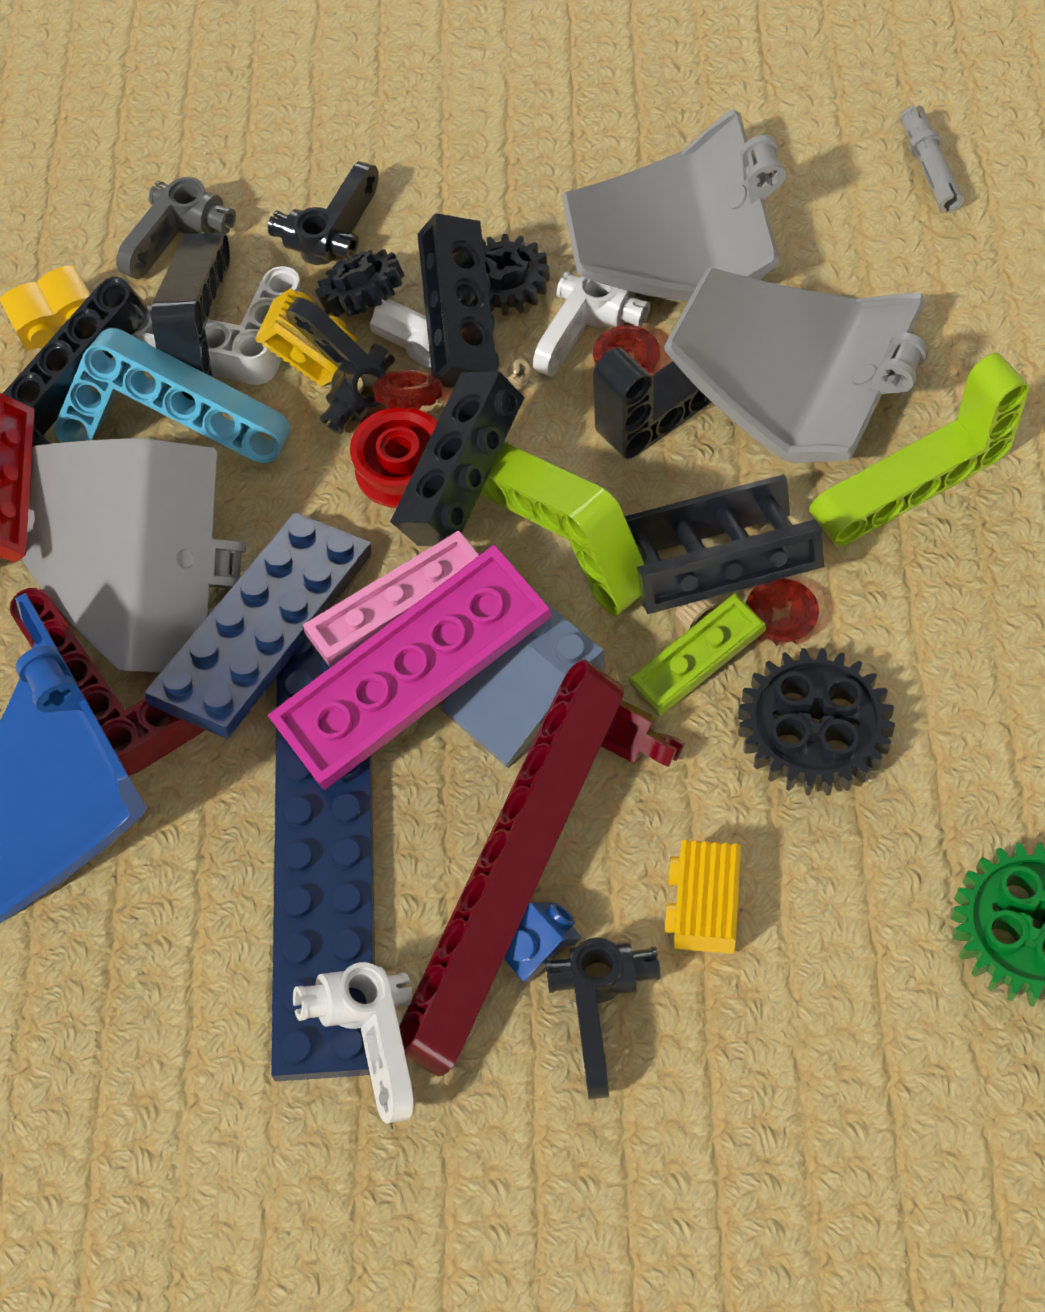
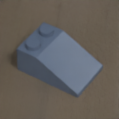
[441,600,605,768]

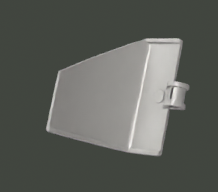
[562,109,786,301]
[664,268,929,463]
[22,438,246,673]

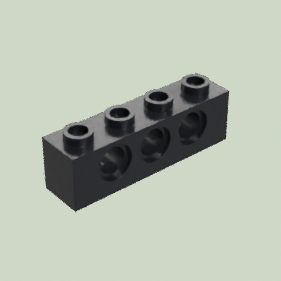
[417,213,499,388]
[390,371,525,546]

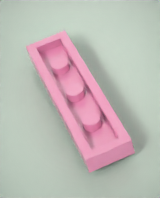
[303,531,479,667]

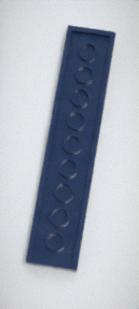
[271,637,375,1082]

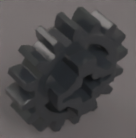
[485,234,550,316]
[315,249,405,317]

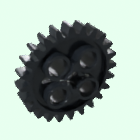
[738,648,895,796]

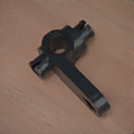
[268,161,379,265]
[286,297,395,434]
[545,938,661,1100]

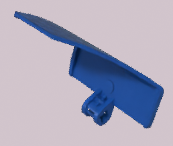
[0,593,146,923]

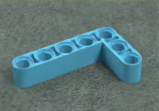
[55,328,290,463]

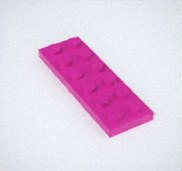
[268,545,553,790]

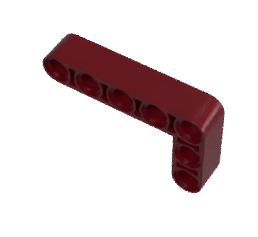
[9,588,206,776]

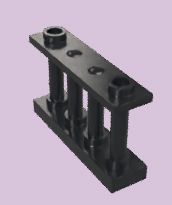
[624,474,824,615]

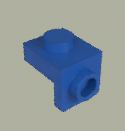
[504,902,582,982]

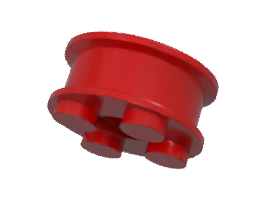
[350,407,437,508]

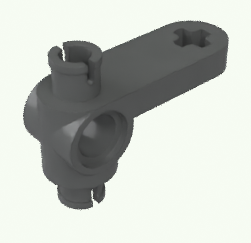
[116,177,236,279]

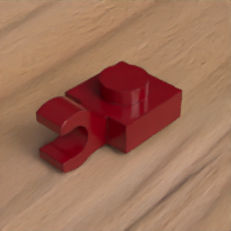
[601,700,685,767]

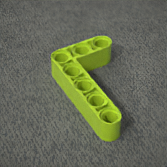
[809,353,1030,547]
[480,442,644,616]

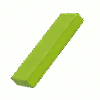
[628,593,766,717]

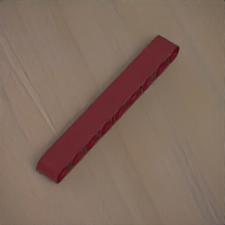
[399,659,624,1077]

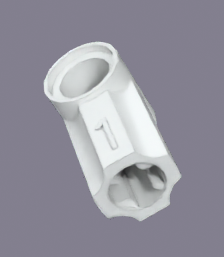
[370,299,431,368]

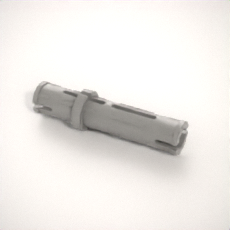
[900,105,964,213]

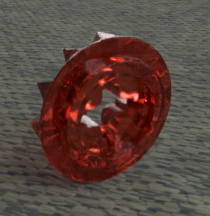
[593,325,660,373]
[373,369,442,410]
[746,578,819,647]

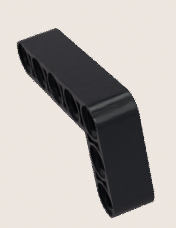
[151,232,230,400]
[2,277,148,446]
[593,347,711,459]

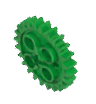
[951,843,1045,1007]

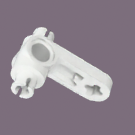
[533,271,650,377]
[293,962,413,1123]

